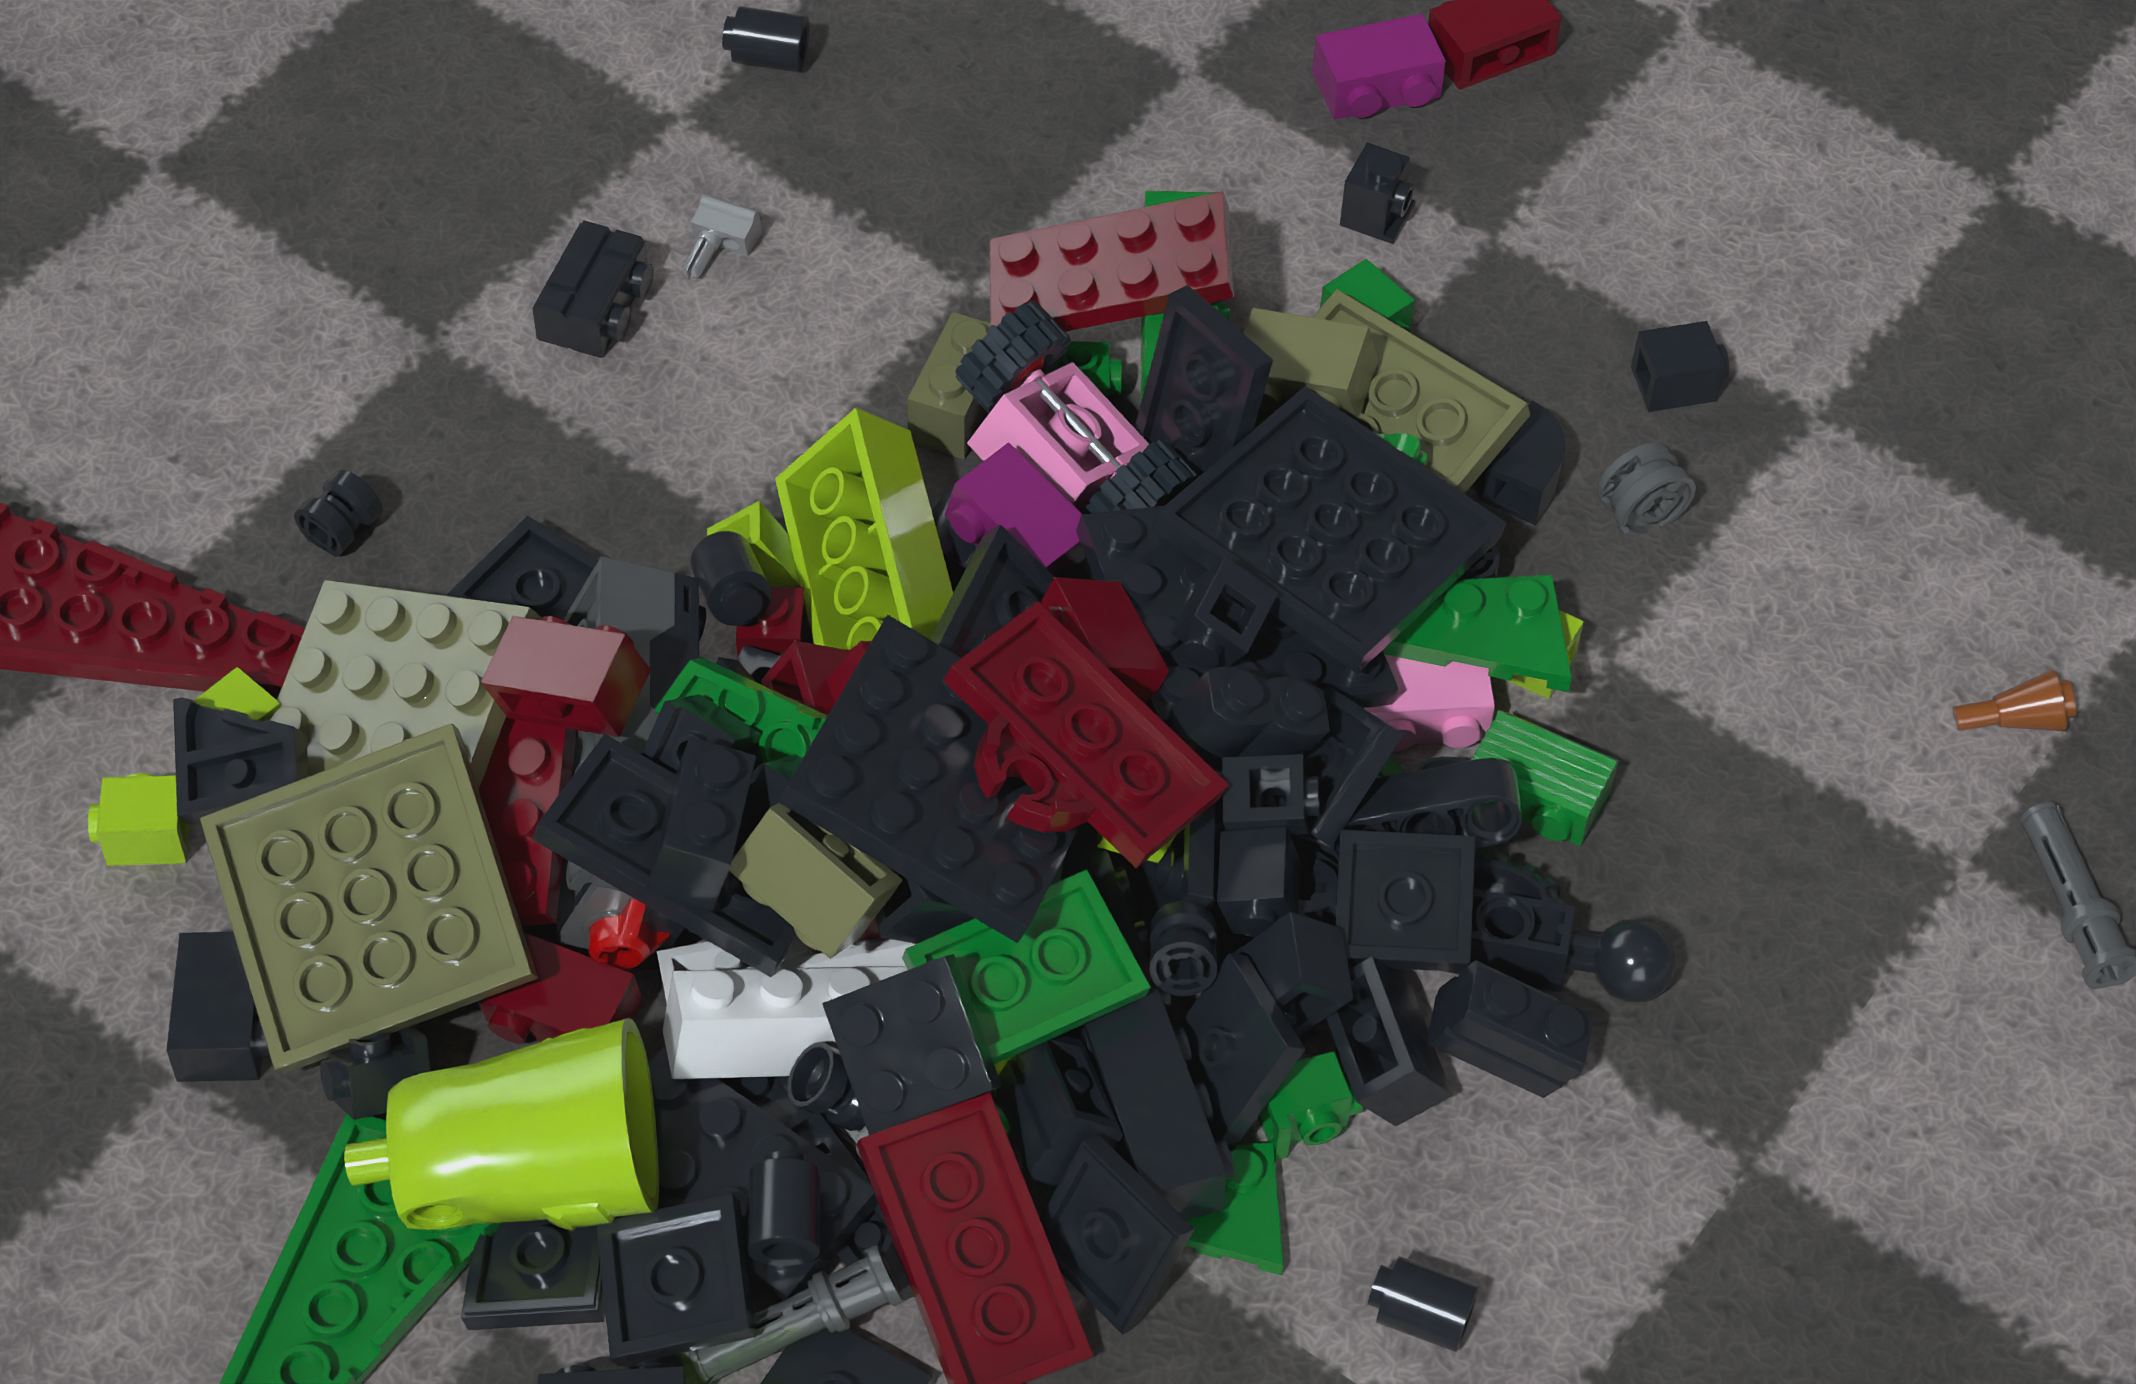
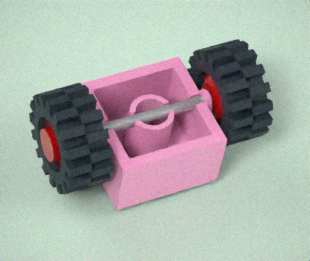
[955,301,1199,514]

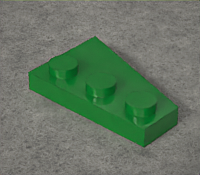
[1383,575,1572,693]
[655,658,827,771]
[1114,1143,1283,1276]

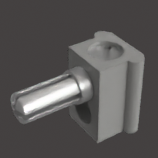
[682,194,763,281]

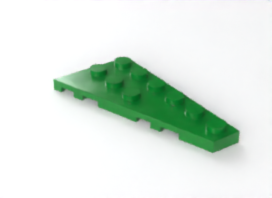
[219,1113,504,1384]

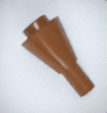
[1953,669,2076,732]

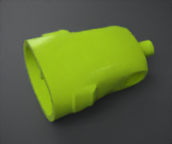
[344,1018,659,1231]

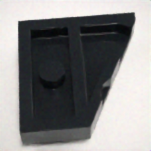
[173,697,308,824]

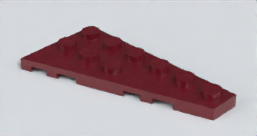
[0,503,305,700]

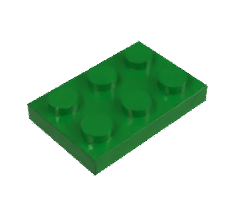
[902,870,1151,1065]

